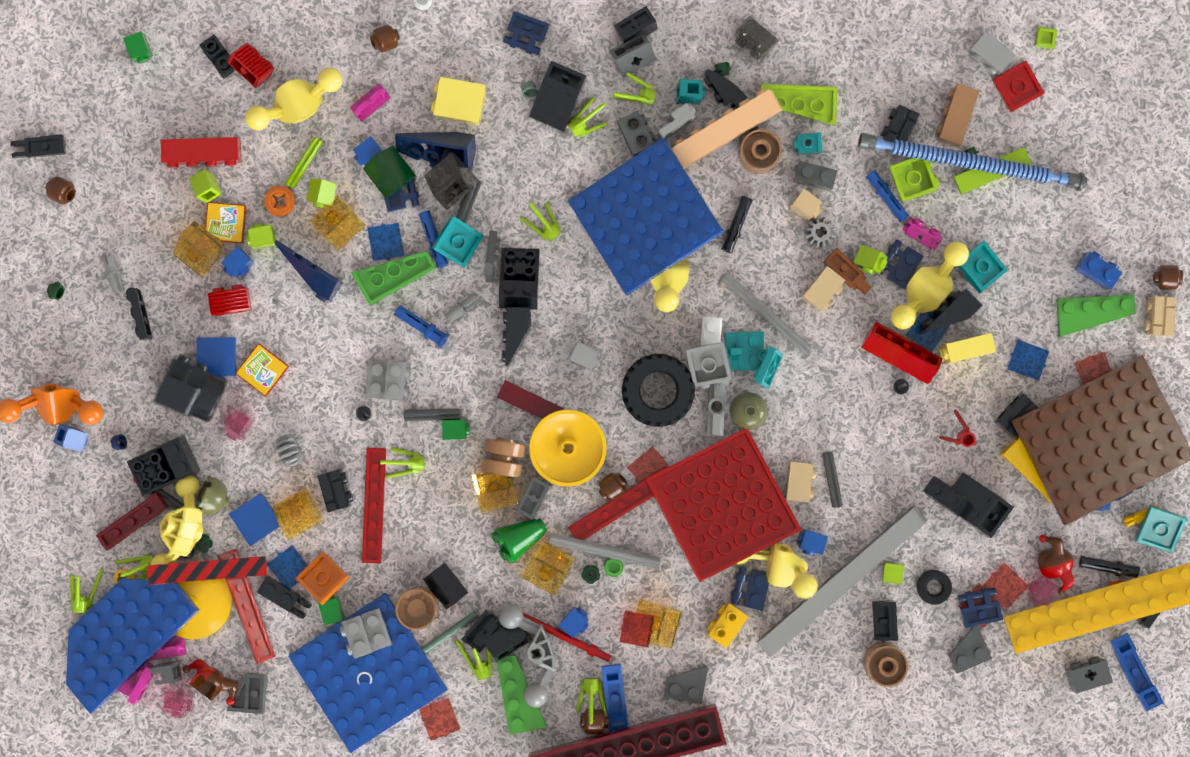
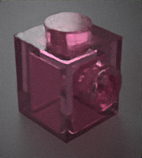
[223,410,255,441]
[1028,575,1060,606]
[162,690,194,718]

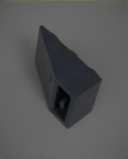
[529,60,587,132]
[498,248,540,310]
[918,289,982,335]
[502,307,531,367]
[127,436,201,496]
[952,472,1014,538]

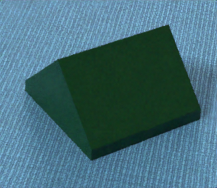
[363,146,417,199]

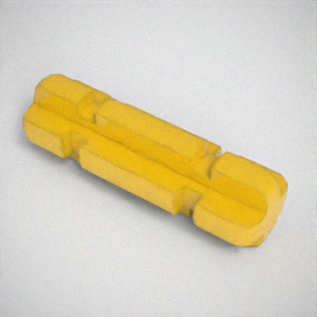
[1123,505,1159,527]

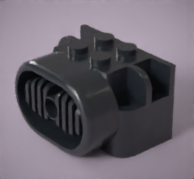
[153,354,228,422]

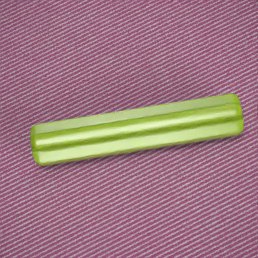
[285,137,323,189]

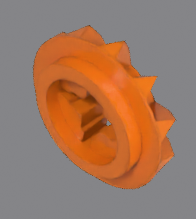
[264,186,295,216]

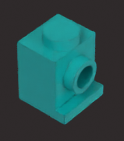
[676,79,706,105]
[793,132,822,155]

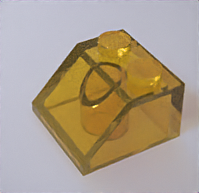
[310,195,366,251]
[173,221,224,277]
[472,472,519,515]
[272,488,325,541]
[522,540,575,595]
[630,599,682,648]

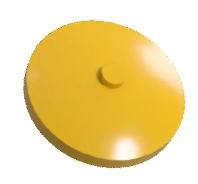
[529,409,607,487]
[175,579,233,639]

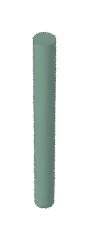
[421,610,479,654]

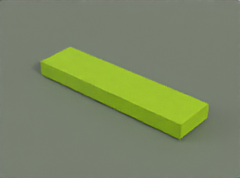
[953,147,1032,195]

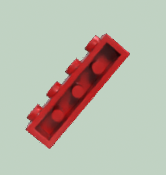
[160,137,242,168]
[861,322,943,384]

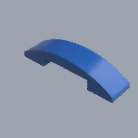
[1110,633,1164,711]
[602,663,628,732]

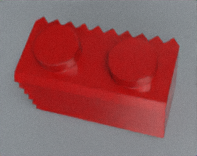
[227,43,274,89]
[207,284,252,317]

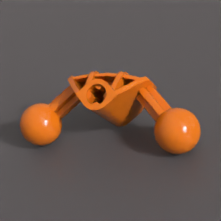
[0,383,104,425]

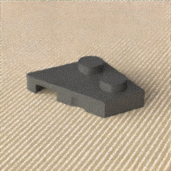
[485,230,501,283]
[948,626,992,674]
[664,666,708,704]
[227,673,267,714]

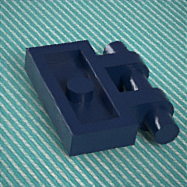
[503,11,550,55]
[384,178,420,213]
[880,239,924,289]
[731,566,769,611]
[957,587,1003,628]

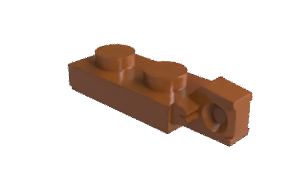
[823,248,872,295]

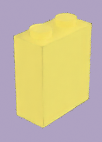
[431,77,486,125]
[938,333,996,364]

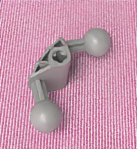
[499,604,557,707]

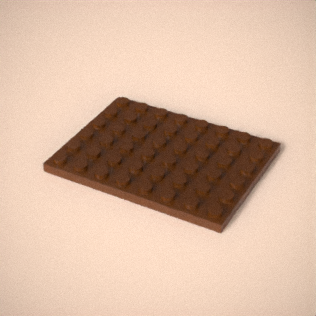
[1011,355,1190,525]

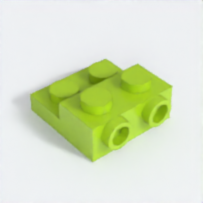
[888,158,940,203]

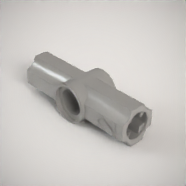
[706,383,726,436]

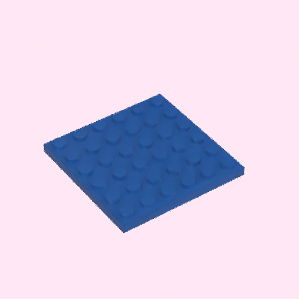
[568,138,724,296]
[288,593,448,753]

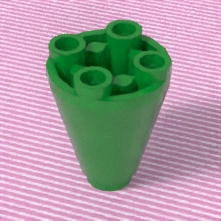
[491,518,547,563]

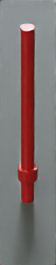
[523,612,611,662]

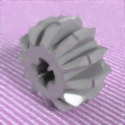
[804,217,836,249]
[275,434,303,467]

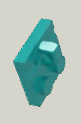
[431,215,484,268]
[957,240,1008,294]
[725,331,764,371]
[754,346,784,390]
[1135,505,1188,554]

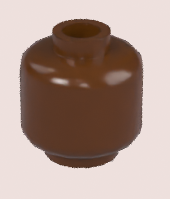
[370,25,400,53]
[46,177,76,205]
[1153,265,1183,290]
[599,473,628,501]
[580,708,609,735]

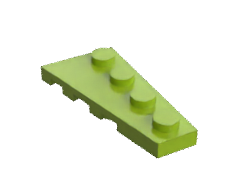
[760,84,837,126]

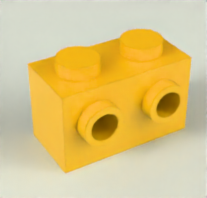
[706,602,749,648]

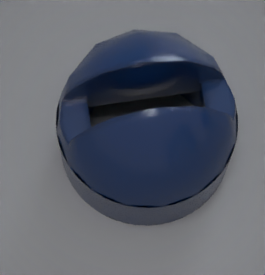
[110,434,127,450]

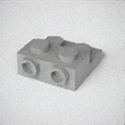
[657,102,696,140]
[686,341,733,389]
[366,359,411,401]
[340,608,392,659]

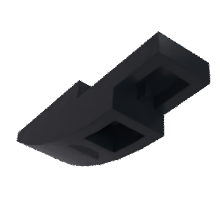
[703,69,759,132]

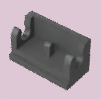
[516,477,551,520]
[150,660,182,685]

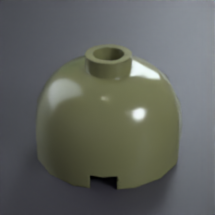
[729,392,768,430]
[196,476,230,515]

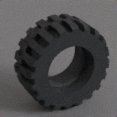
[622,353,695,427]

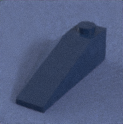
[395,132,476,179]
[275,240,343,303]

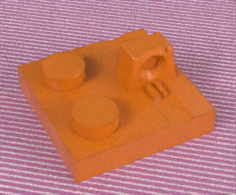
[295,551,350,605]

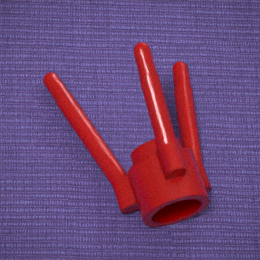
[939,409,976,447]

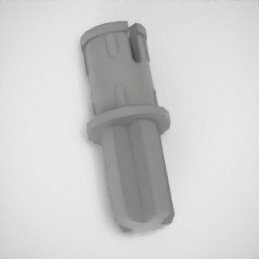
[102,255,124,294]
[444,293,480,324]

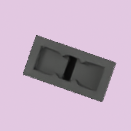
[617,111,656,157]

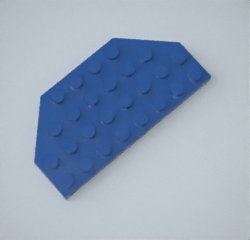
[66,578,200,714]

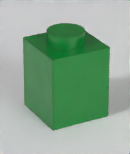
[123,31,153,64]
[442,420,470,440]
[318,595,345,626]

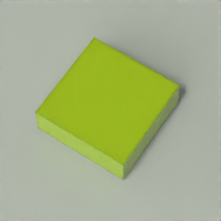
[1035,27,1058,49]
[882,562,904,584]

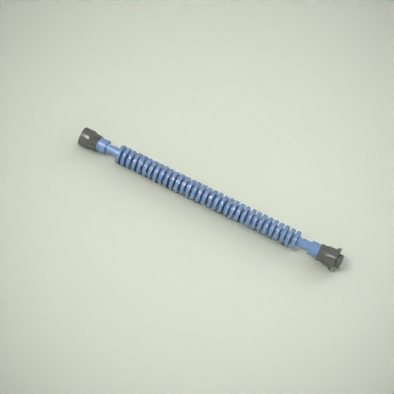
[858,133,1087,191]

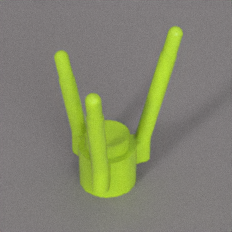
[613,72,656,106]
[567,97,607,137]
[520,202,562,242]
[380,447,425,478]
[115,554,154,579]
[70,569,103,613]
[456,640,494,680]
[576,678,607,724]

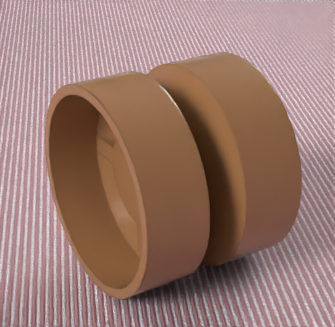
[738,129,781,174]
[480,437,526,477]
[395,586,439,630]
[863,642,908,687]

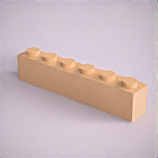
[671,88,783,169]

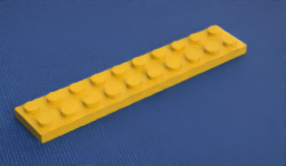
[1004,563,1190,654]

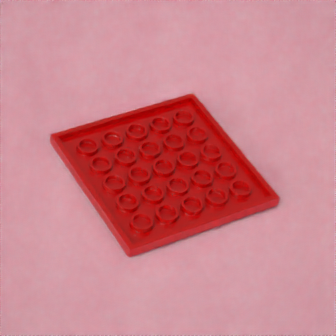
[645,429,802,583]

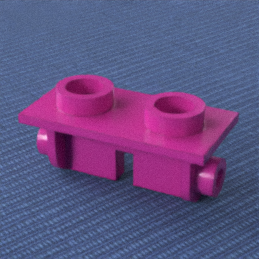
[349,83,391,122]
[902,217,942,250]
[149,636,187,661]

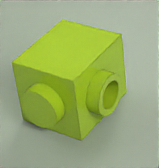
[189,169,222,203]
[306,178,337,209]
[246,223,276,250]
[854,245,888,275]

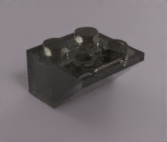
[734,16,779,61]
[424,152,478,210]

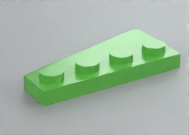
[351,251,437,306]
[1057,295,1136,337]
[497,655,548,734]

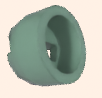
[521,81,537,98]

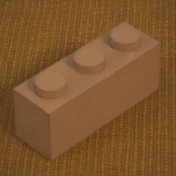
[935,84,979,148]

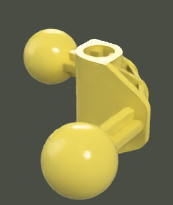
[245,67,343,130]
[891,241,969,329]
[650,258,690,312]
[150,475,203,565]
[737,543,817,598]

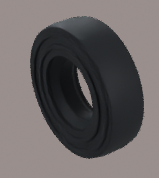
[917,570,952,605]

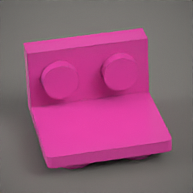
[117,662,154,705]

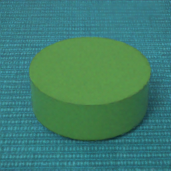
[604,558,623,577]

